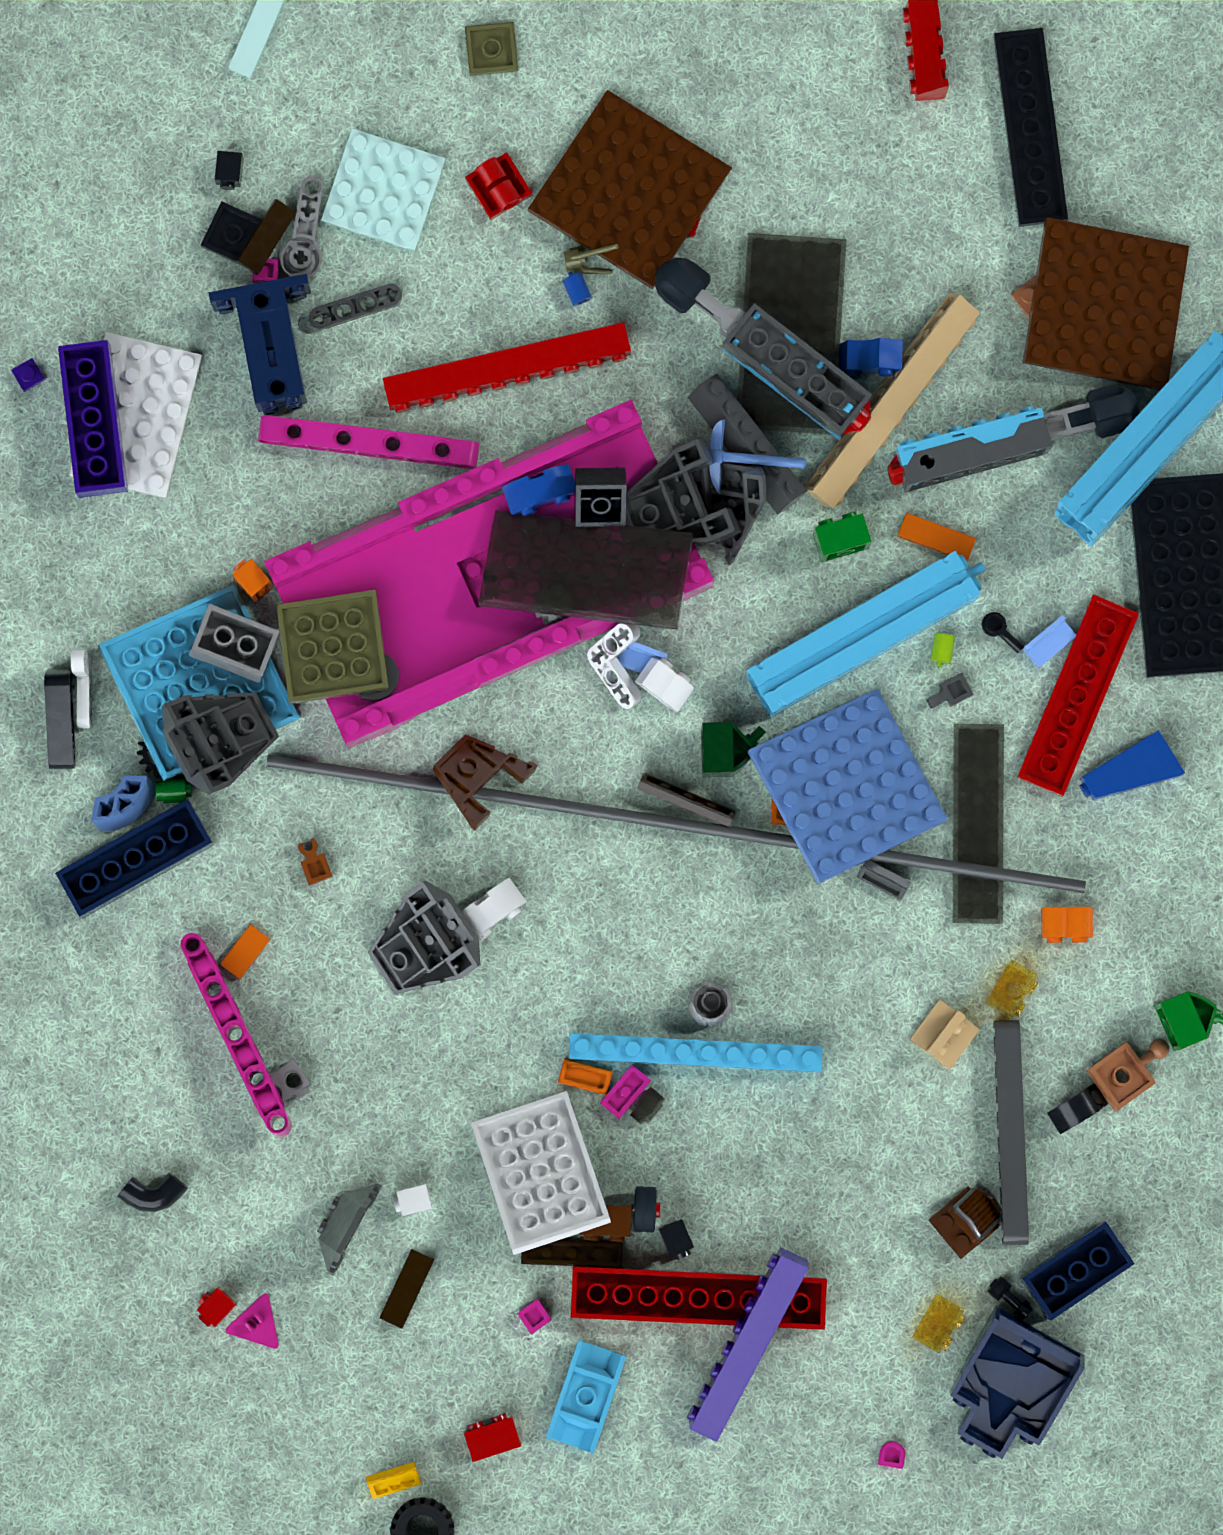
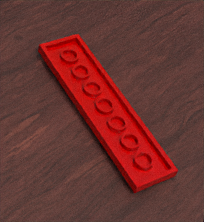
[1016,594,1139,797]

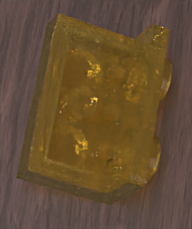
[911,1293,966,1353]

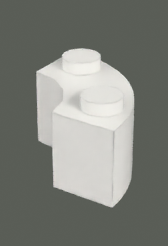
[462,878,527,942]

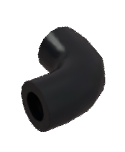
[117,1173,188,1212]

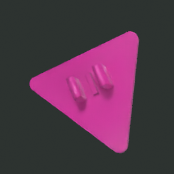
[226,1294,279,1349]

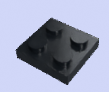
[201,201,262,266]

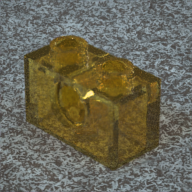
[985,960,1038,1019]

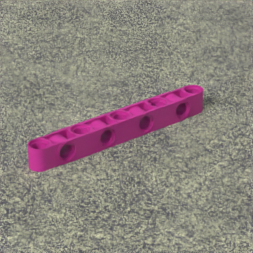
[257,416,480,469]
[180,933,292,1137]

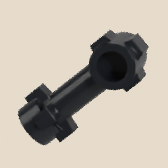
[987,1276,1033,1320]

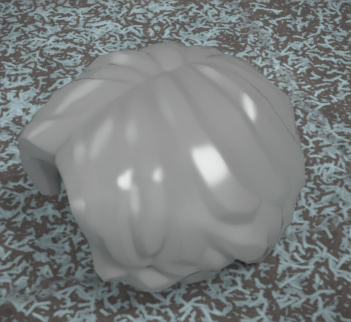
[688,980,733,1027]

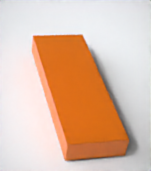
[897,513,976,562]

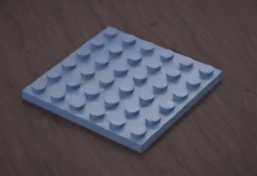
[748,688,948,885]

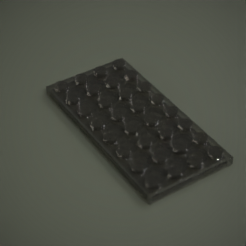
[737,233,847,435]
[478,510,693,630]

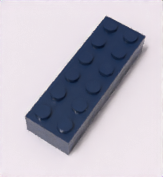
[55,799,214,919]

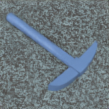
[709,419,807,494]

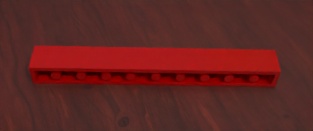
[382,322,631,413]

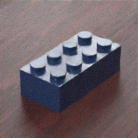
[1019,1221,1135,1321]

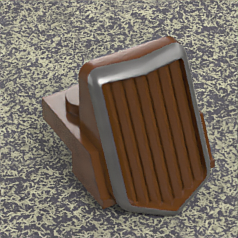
[928,1186,1001,1259]

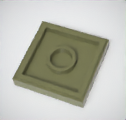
[465,22,518,76]

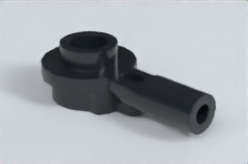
[981,612,1024,654]

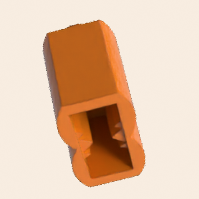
[1041,907,1093,943]

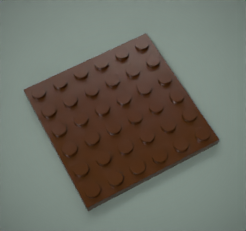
[528,90,732,290]
[1022,217,1189,390]

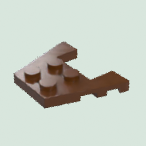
[433,734,538,831]

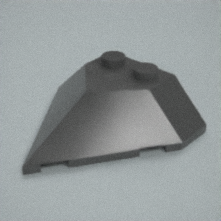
[692,462,767,565]

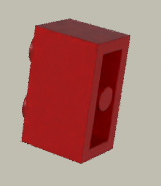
[464,1413,522,1462]

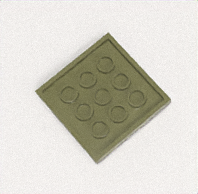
[276,590,389,704]

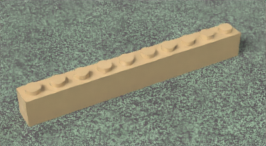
[804,293,980,509]

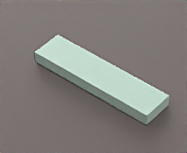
[228,0,285,78]

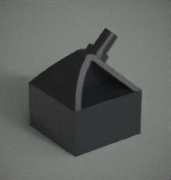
[574,467,627,527]

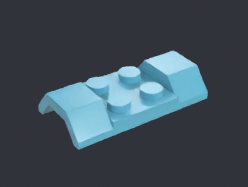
[546,1340,626,1454]

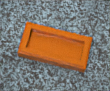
[220,924,271,980]
[558,1058,613,1095]

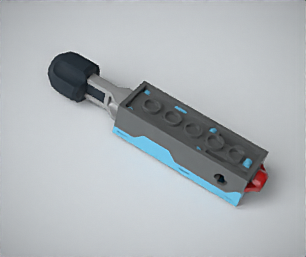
[655,257,872,441]
[887,385,1140,493]

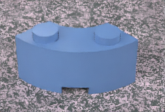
[91,775,156,832]

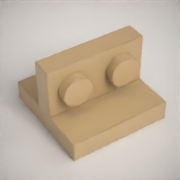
[909,999,980,1070]

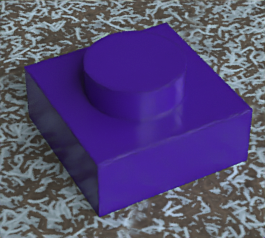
[11,358,45,392]

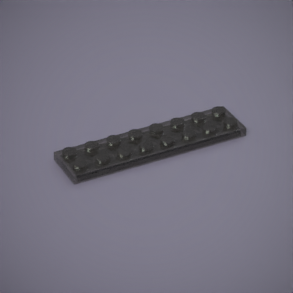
[952,724,1004,924]

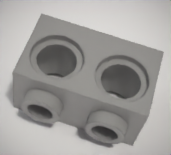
[256,1059,312,1108]

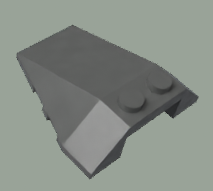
[162,692,279,795]
[368,880,481,994]
[317,1184,382,1276]

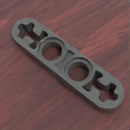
[309,284,402,330]

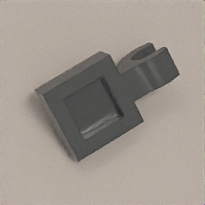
[926,673,974,709]

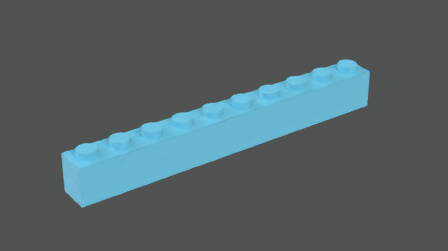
[569,1033,823,1073]

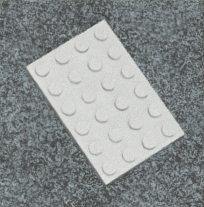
[69,332,202,499]
[471,1091,611,1255]

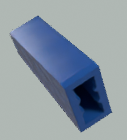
[1079,730,1185,800]

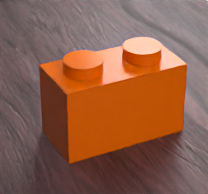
[232,559,274,603]

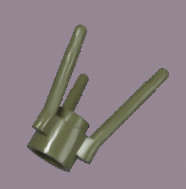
[564,244,619,274]

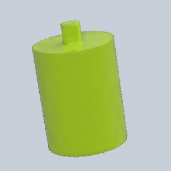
[930,633,955,667]

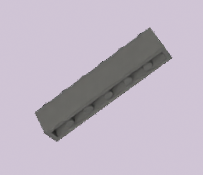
[688,374,807,515]

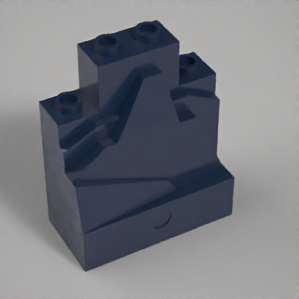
[950,1306,1085,1459]

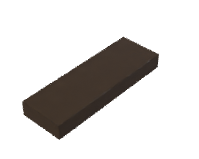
[236,199,297,275]
[380,1249,435,1329]

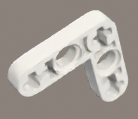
[587,619,641,709]
[71,650,92,728]

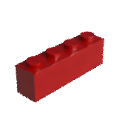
[902,0,949,101]

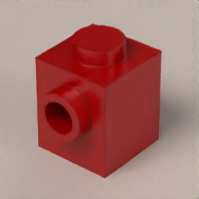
[197,1287,238,1327]

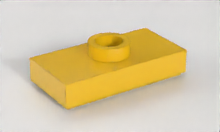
[365,1462,421,1499]

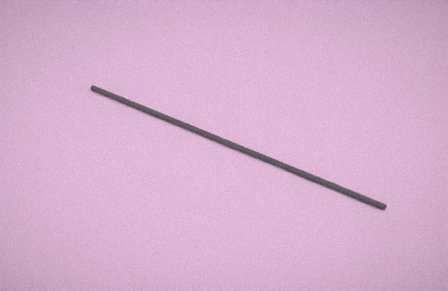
[266,754,1086,893]

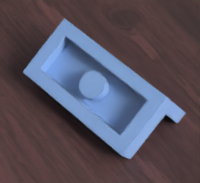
[1023,615,1076,668]
[617,642,668,674]

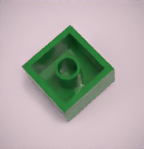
[812,512,872,563]

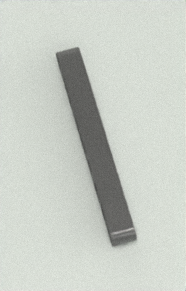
[993,1020,1029,1246]

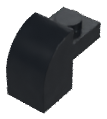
[1047,1083,1108,1134]

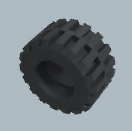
[390,1497,455,1535]

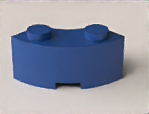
[838,338,903,379]
[502,464,575,517]

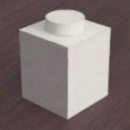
[393,1184,433,1216]

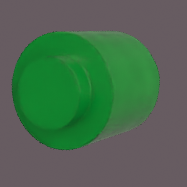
[155,777,192,804]

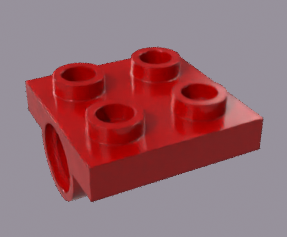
[465,152,533,221]

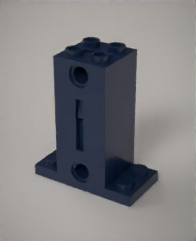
[208,274,311,415]

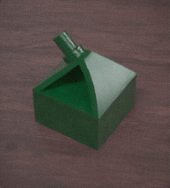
[701,722,766,778]

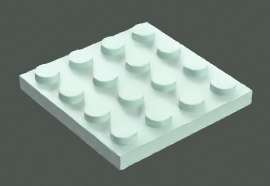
[321,128,446,252]

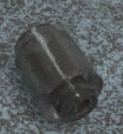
[629,1086,665,1124]

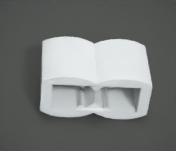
[635,657,694,712]

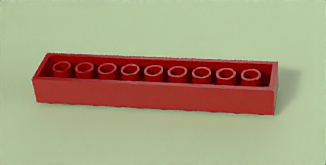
[570,1266,827,1330]

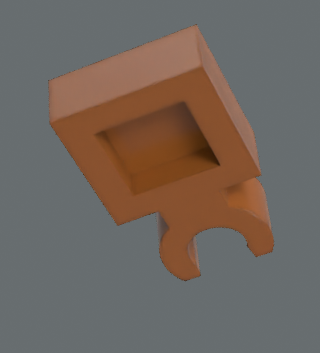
[298,839,333,886]

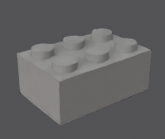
[189,604,280,683]

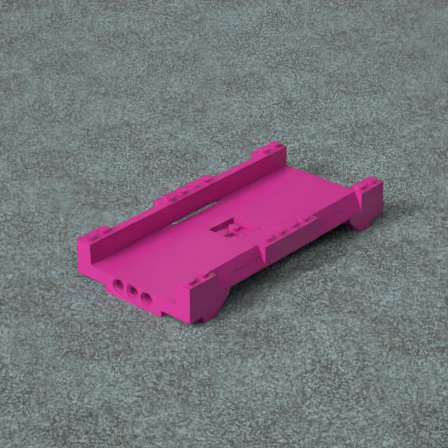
[264,399,714,749]

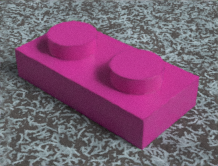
[600,1065,651,1119]

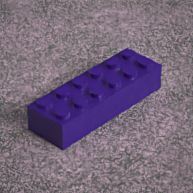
[58,340,128,498]

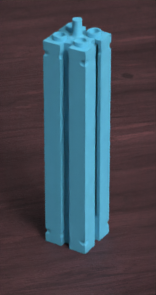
[1054,330,1223,547]
[745,551,986,718]

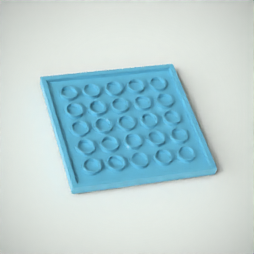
[98,585,300,781]

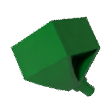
[1154,991,1223,1051]

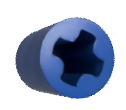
[562,272,592,306]

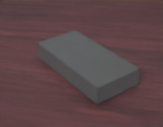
[857,860,911,900]

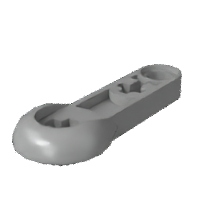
[280,176,323,278]

